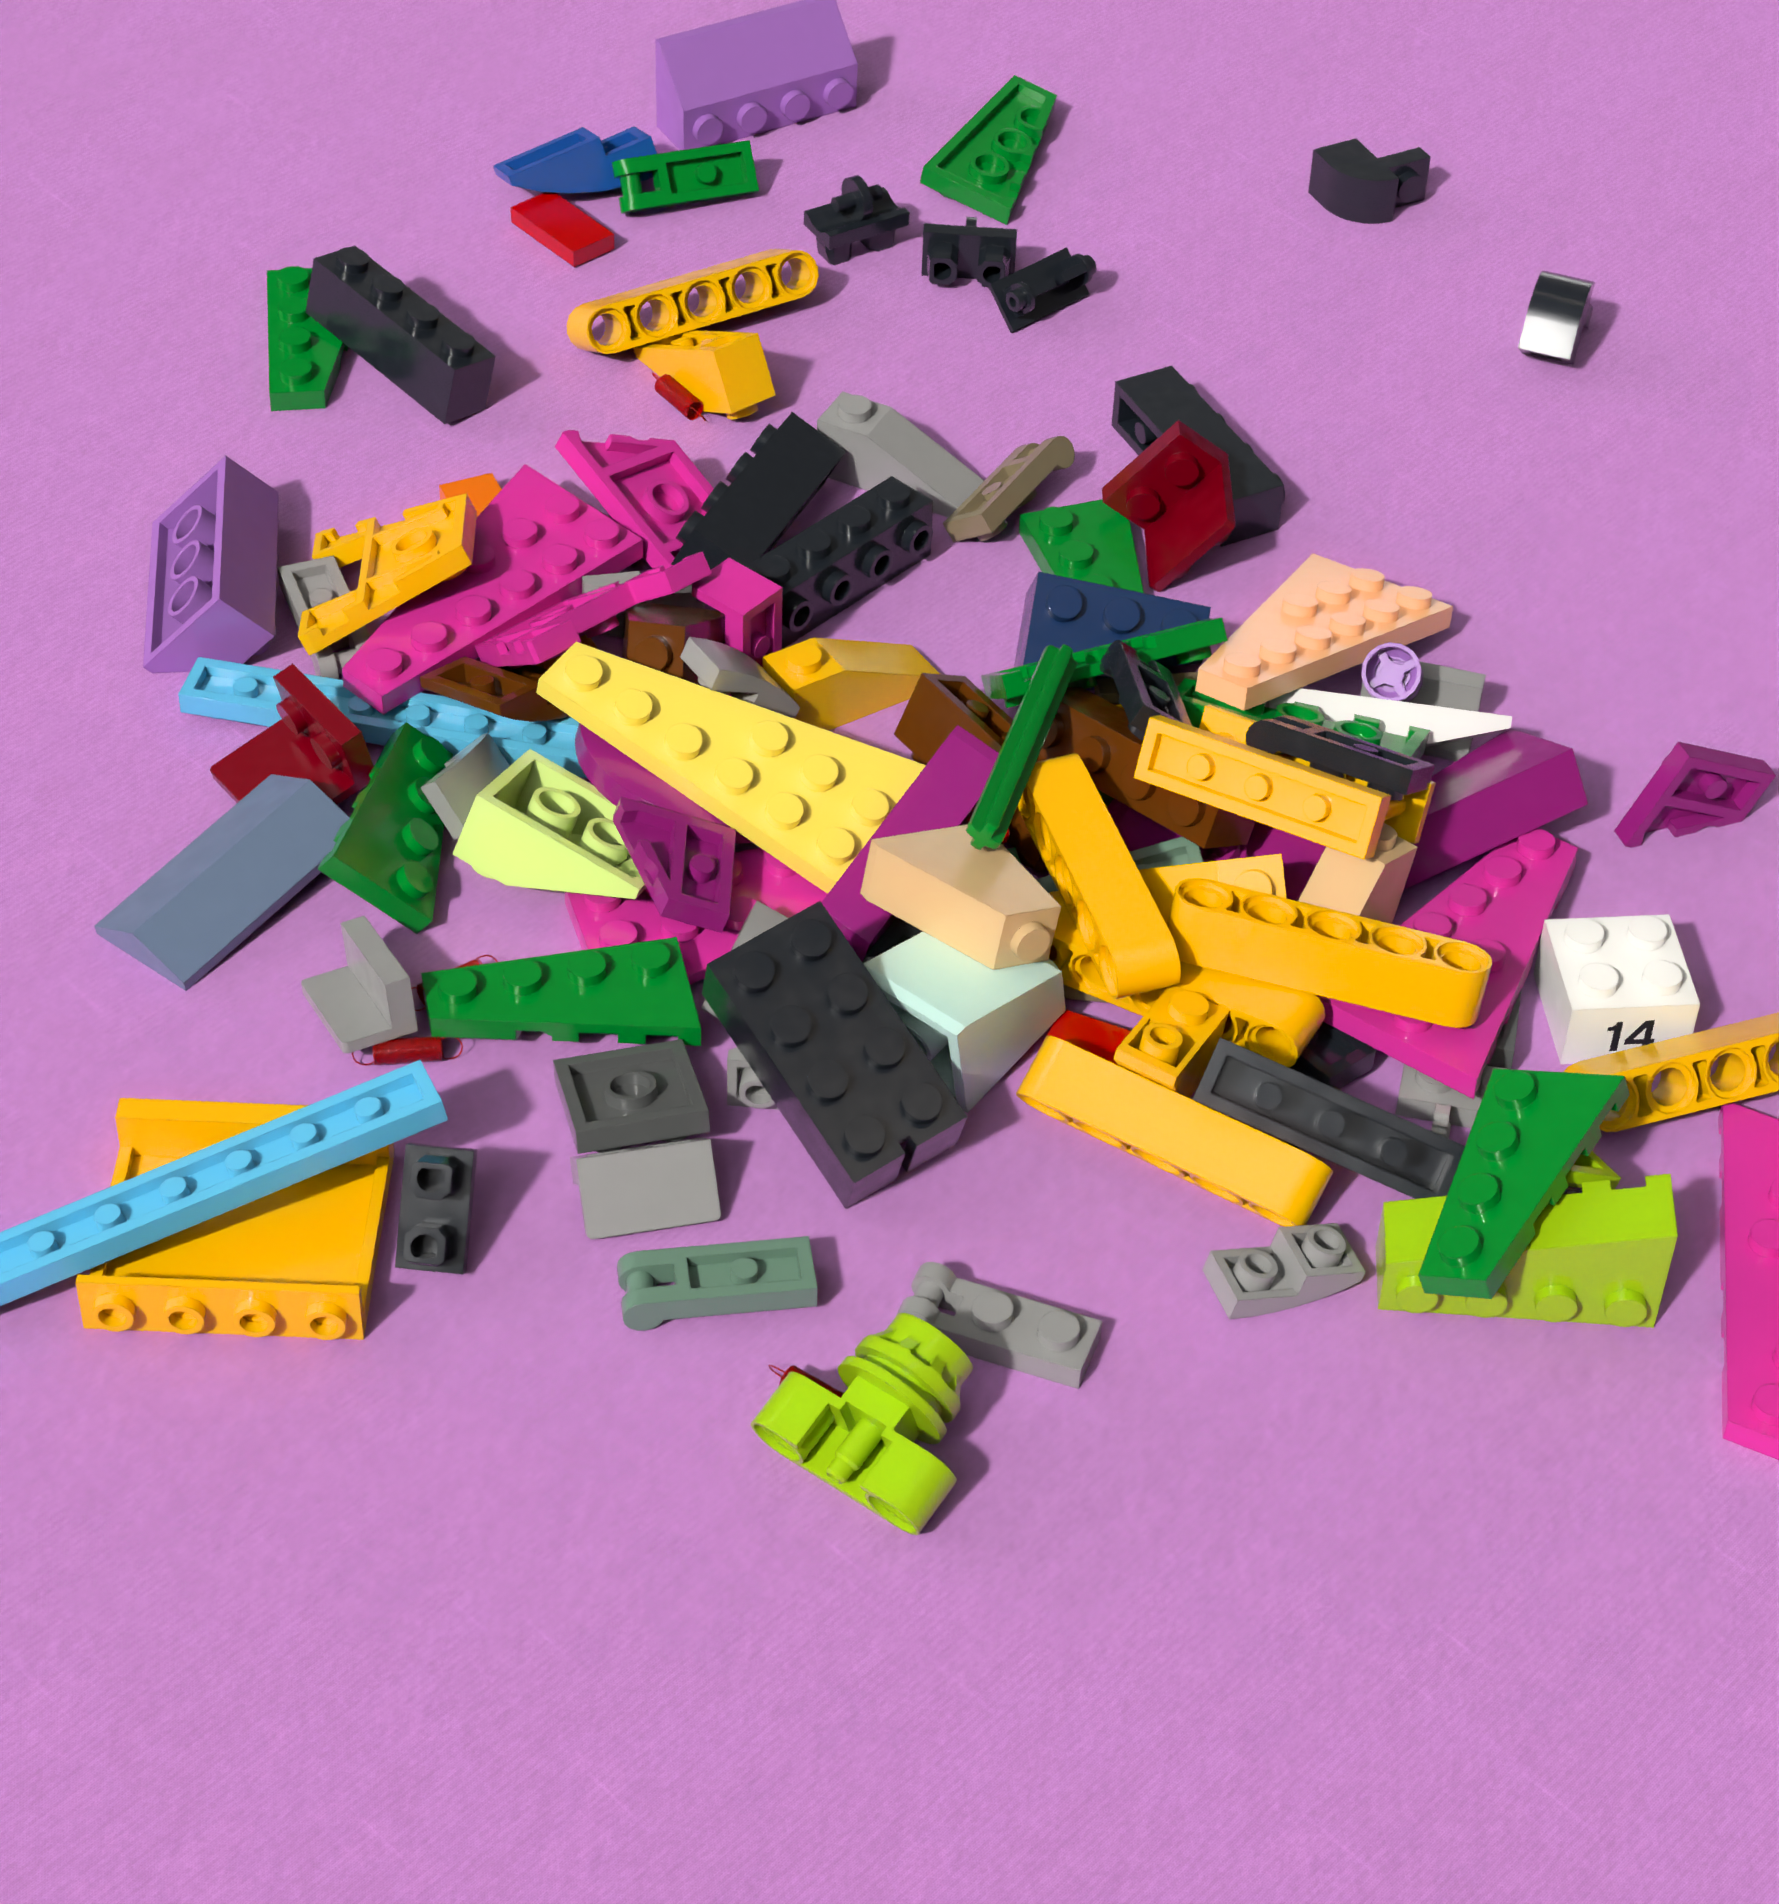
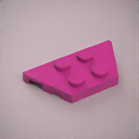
[554,430,714,569]

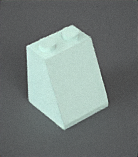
[863,932,1066,1113]

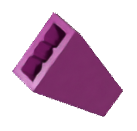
[821,725,999,962]
[1404,729,1588,890]

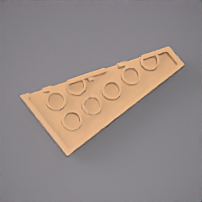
[1195,553,1453,711]

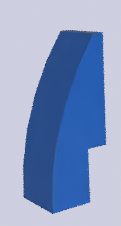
[493,126,657,194]

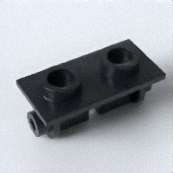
[988,247,1096,333]

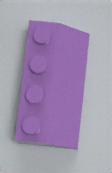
[655,0,858,150]
[143,455,280,673]

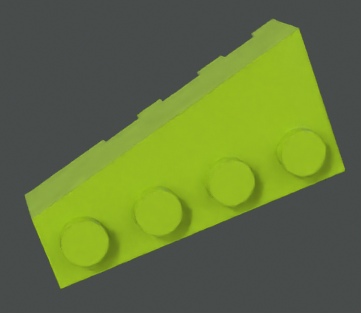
[1375,1174,1678,1328]

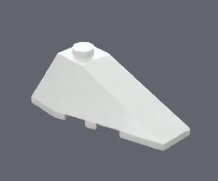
[1265,688,1512,747]

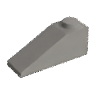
[817,391,984,517]

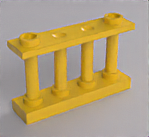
[1133,705,1436,860]

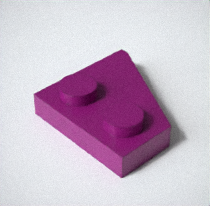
[1614,741,1776,848]
[613,797,736,933]

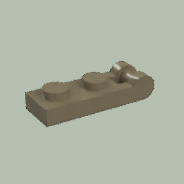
[942,436,1075,542]

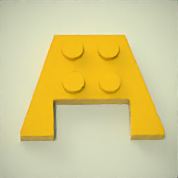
[298,493,477,656]

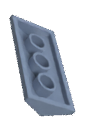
[94,774,350,991]

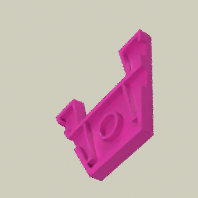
[474,551,712,670]

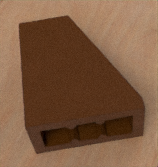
[622,602,725,683]

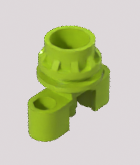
[750,1313,973,1535]

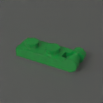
[612,140,759,214]

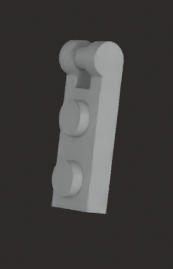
[277,555,370,679]
[896,1262,1102,1389]

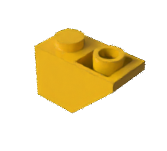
[1114,985,1230,1098]

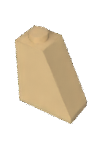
[1298,823,1418,924]
[860,824,1061,970]

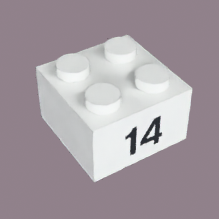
[1533,914,1700,1064]

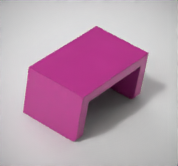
[692,558,783,667]

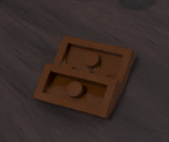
[420,656,569,722]

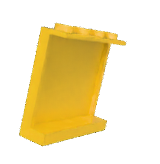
[75,1098,395,1340]

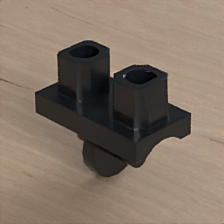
[804,175,910,265]
[921,217,1017,287]
[395,1142,478,1275]

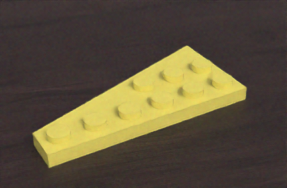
[536,642,926,894]

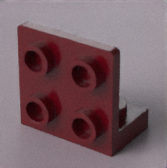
[1102,420,1235,592]
[210,663,374,805]

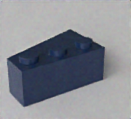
[1014,572,1211,691]

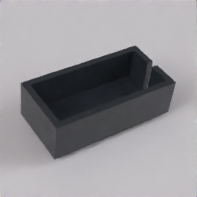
[702,901,968,1209]

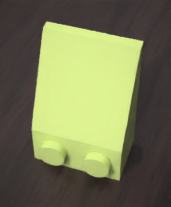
[452,749,646,899]

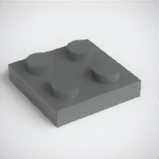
[553,1039,710,1154]

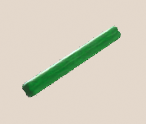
[966,644,1077,850]

